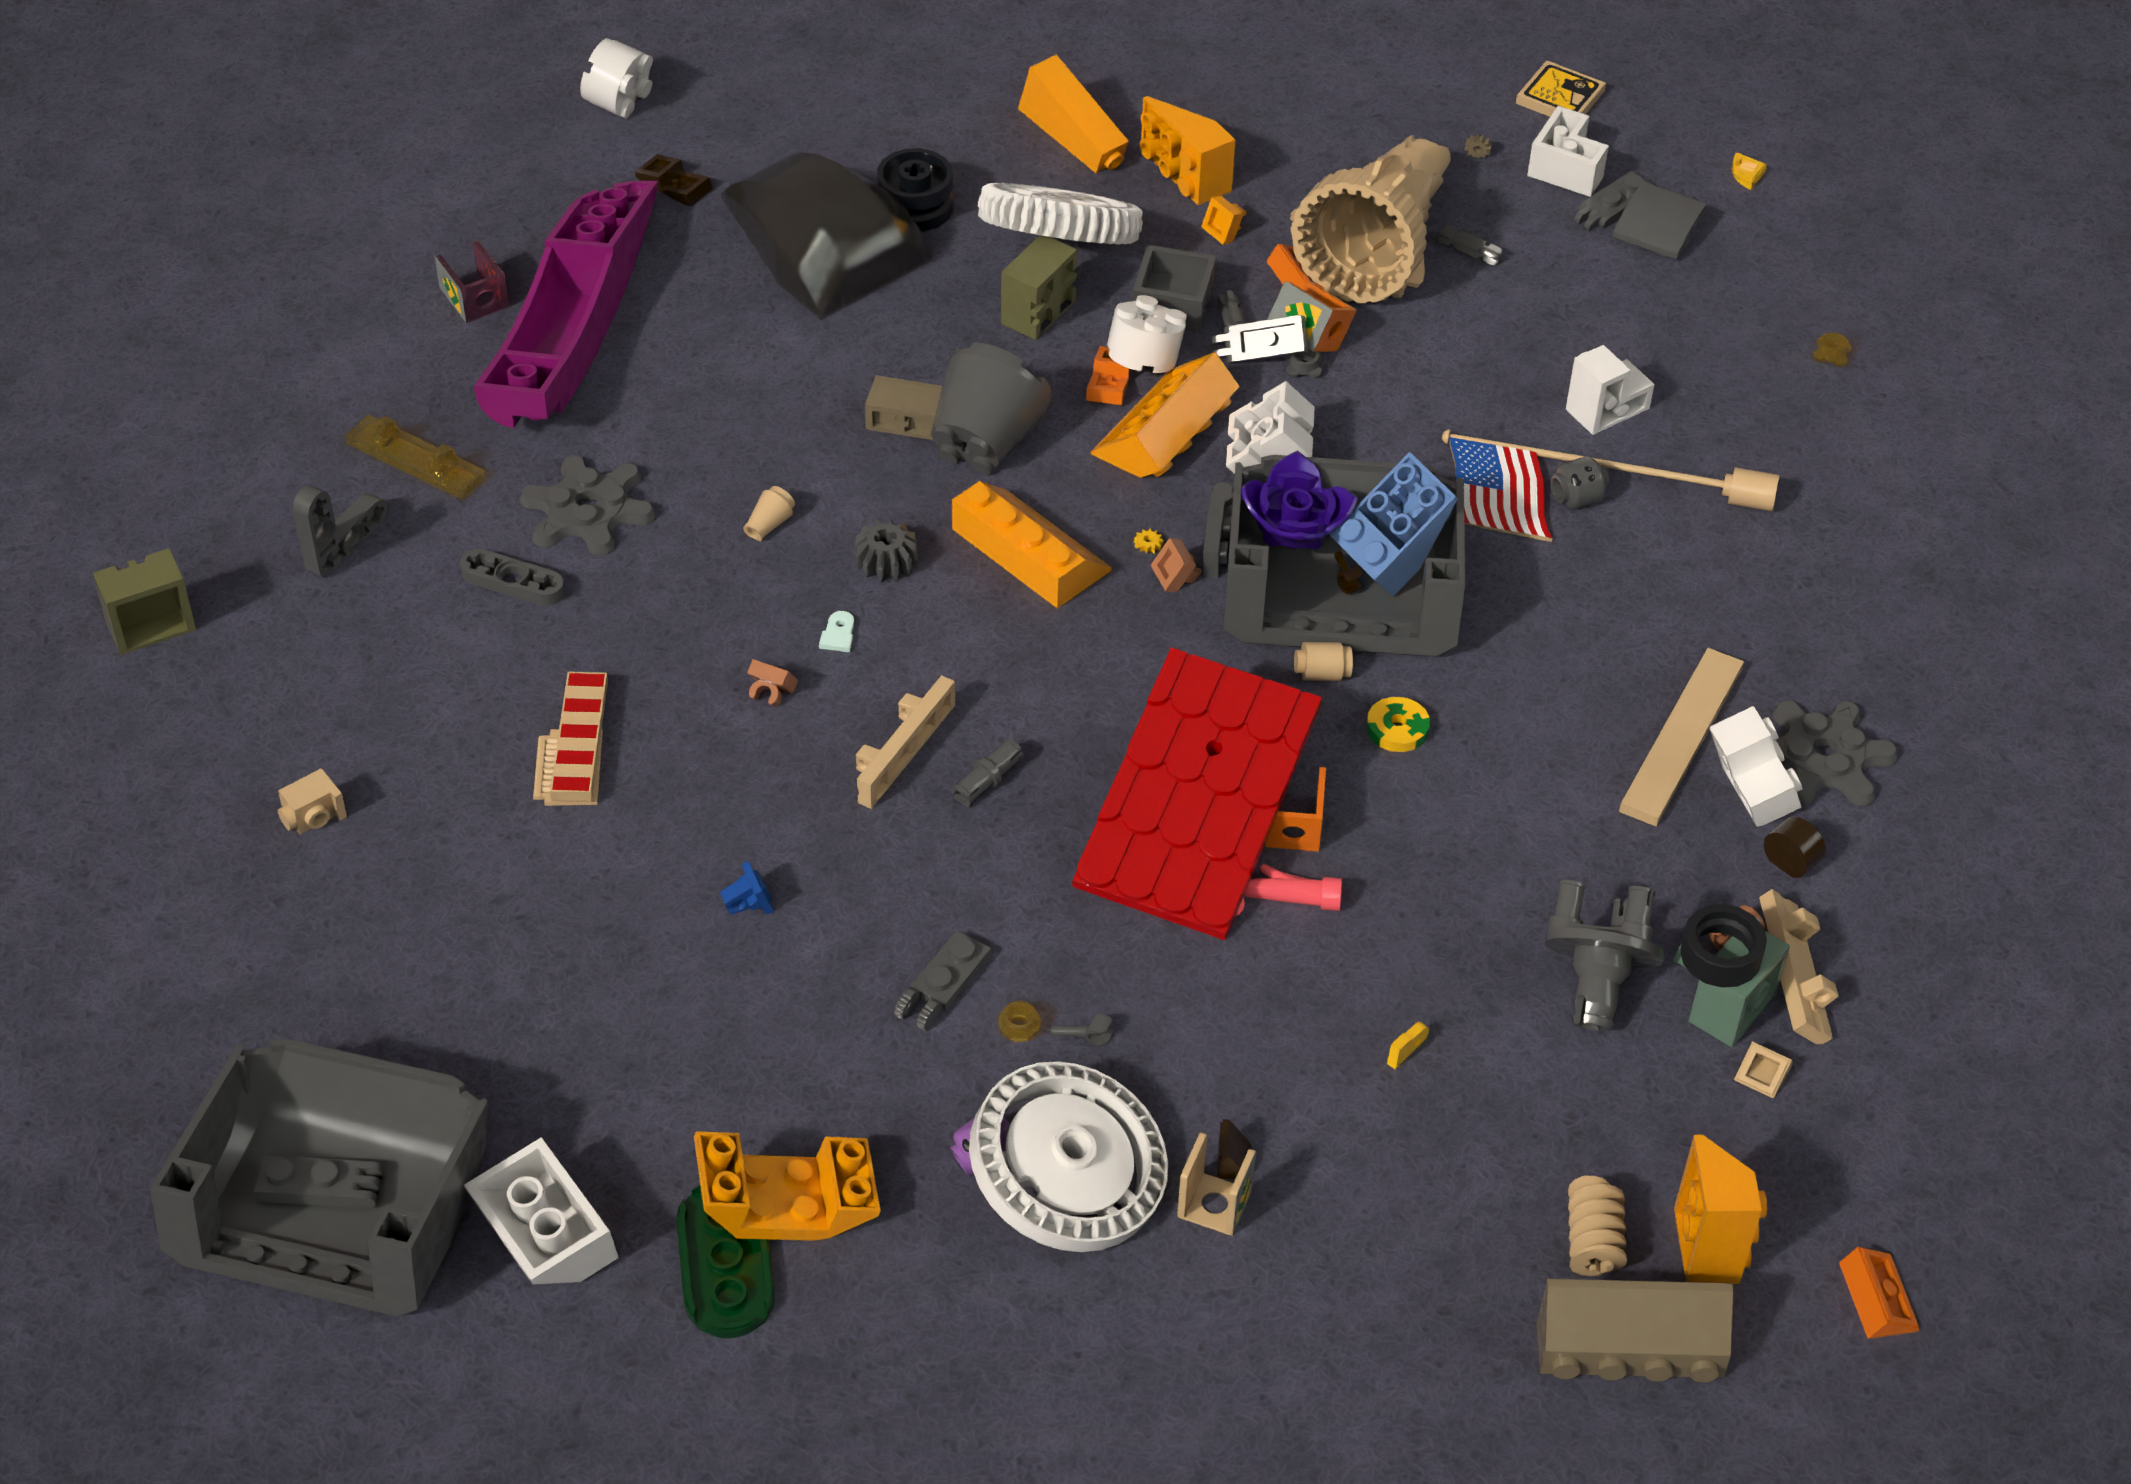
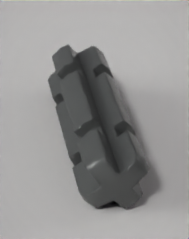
[1438,224,1504,266]
[1217,290,1246,327]

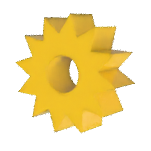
[1133,529,1164,554]

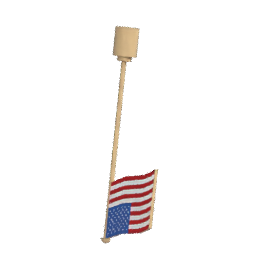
[1442,430,1780,542]

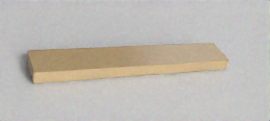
[1619,648,1744,827]

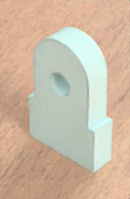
[819,611,854,652]

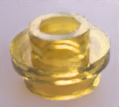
[998,1001,1041,1042]

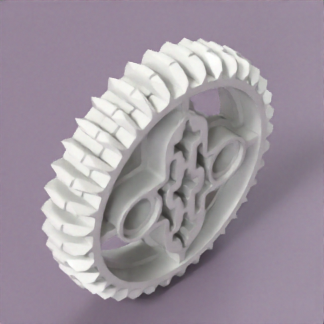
[978,183,1143,245]

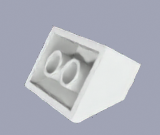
[464,1137,619,1284]

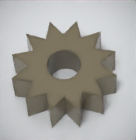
[1464,133,1492,159]

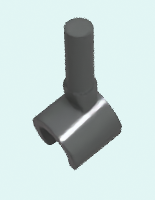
[1051,1013,1114,1046]

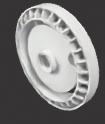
[969,1061,1168,1252]

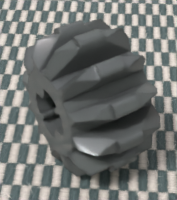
[854,518,918,583]

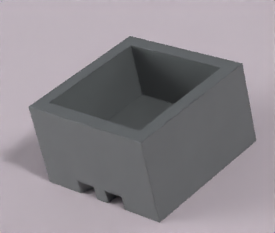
[1132,245,1217,332]

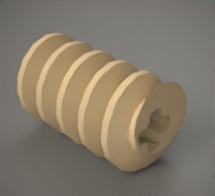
[1568,1176,1627,1277]

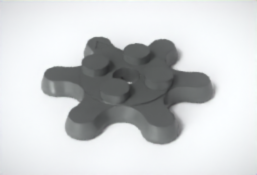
[519,455,656,556]
[1772,701,1898,806]

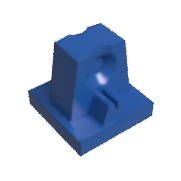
[720,861,774,915]

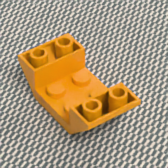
[694,1131,881,1241]

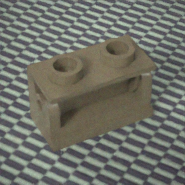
[865,375,942,440]

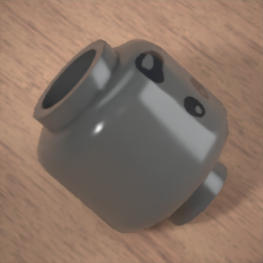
[1551,457,1609,510]

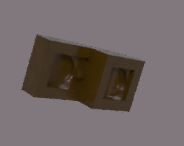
[635,154,713,206]

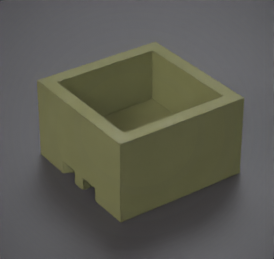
[1001,235,1077,340]
[93,548,196,655]

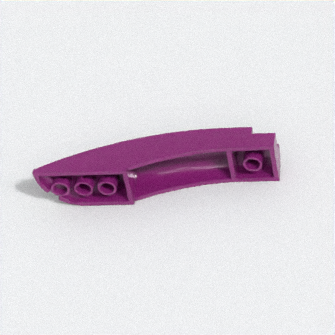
[474,181,658,428]

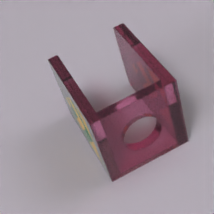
[435,240,509,323]

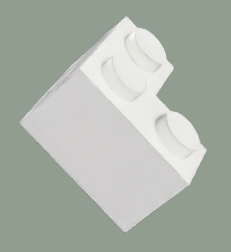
[1527,106,1609,197]
[1566,345,1654,435]
[1709,706,1802,827]

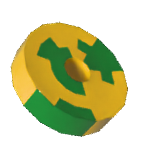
[1366,697,1430,752]

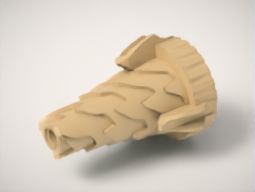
[1290,135,1451,303]

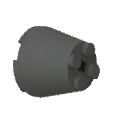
[931,342,1053,475]

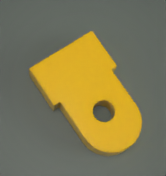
[1387,1021,1429,1069]

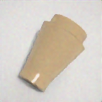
[743,486,795,542]

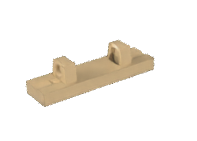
[856,675,955,809]
[1759,889,1839,1044]

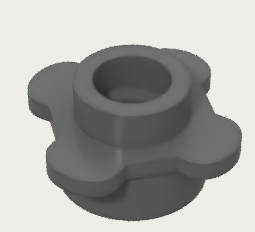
[1286,349,1322,378]

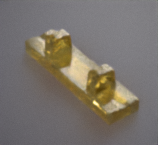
[344,414,486,501]

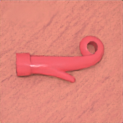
[1235,864,1342,917]

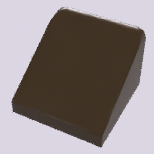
[1218,1119,1251,1180]

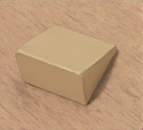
[1734,1042,1793,1099]

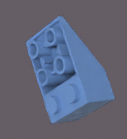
[1329,452,1458,597]

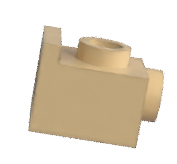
[278,768,347,834]

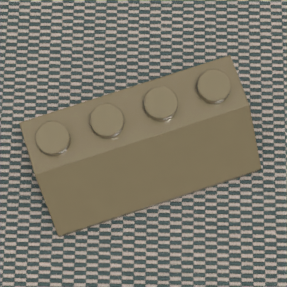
[1536,1279,1733,1383]

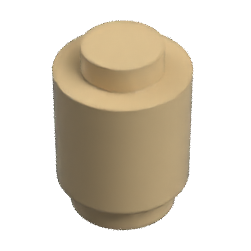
[1294,642,1353,681]

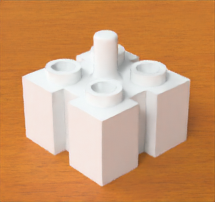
[1226,381,1314,474]

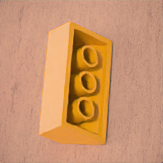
[1090,352,1240,478]
[952,481,1112,609]

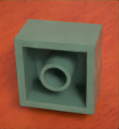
[1673,931,1790,1047]

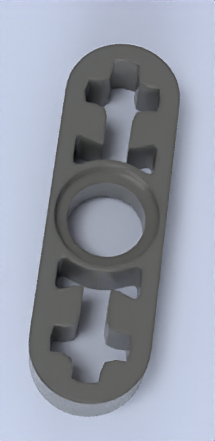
[460,549,565,606]

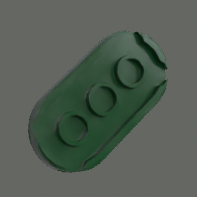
[676,1185,775,1338]

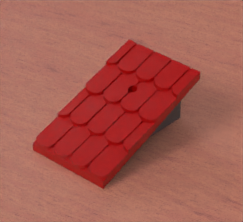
[1072,647,1322,940]

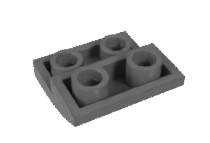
[1612,182,1706,260]

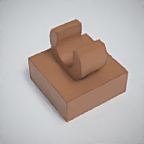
[1151,538,1202,592]
[747,659,798,707]

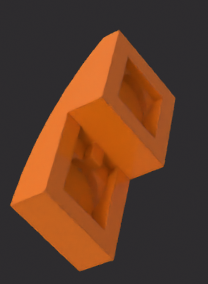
[1086,346,1132,405]

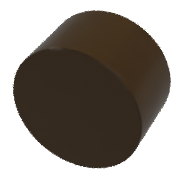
[1764,817,1826,878]

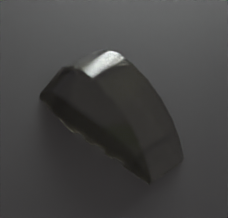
[721,152,932,320]

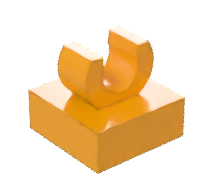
[1201,196,1247,245]

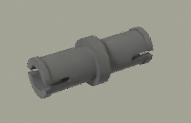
[951,738,1024,807]

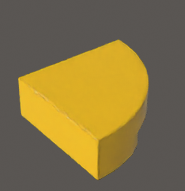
[1732,152,1767,190]

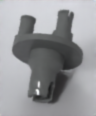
[1545,879,1665,1031]

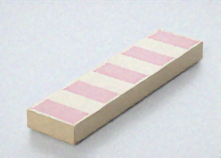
[550,672,608,802]

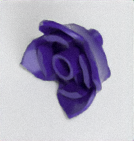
[1241,450,1358,549]

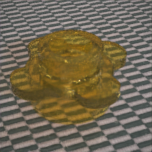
[1812,332,1852,367]

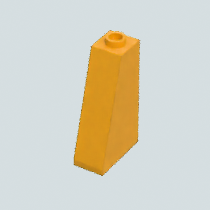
[1018,54,1129,173]

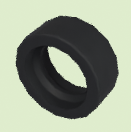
[1680,904,1767,988]

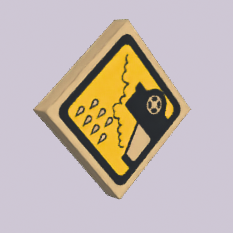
[1516,60,1606,117]

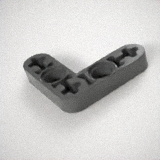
[293,484,388,578]

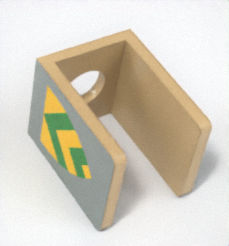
[1177,1132,1256,1236]

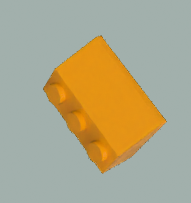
[1674,1135,1767,1284]

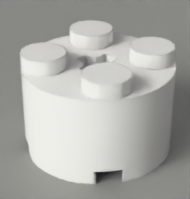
[580,38,653,119]
[1107,295,1187,373]

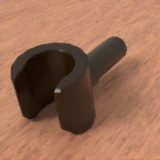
[1334,551,1362,594]

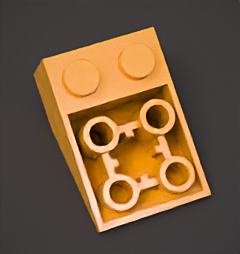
[1139,96,1235,205]

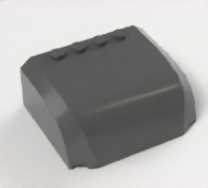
[1223,455,1465,656]
[150,1039,488,1316]

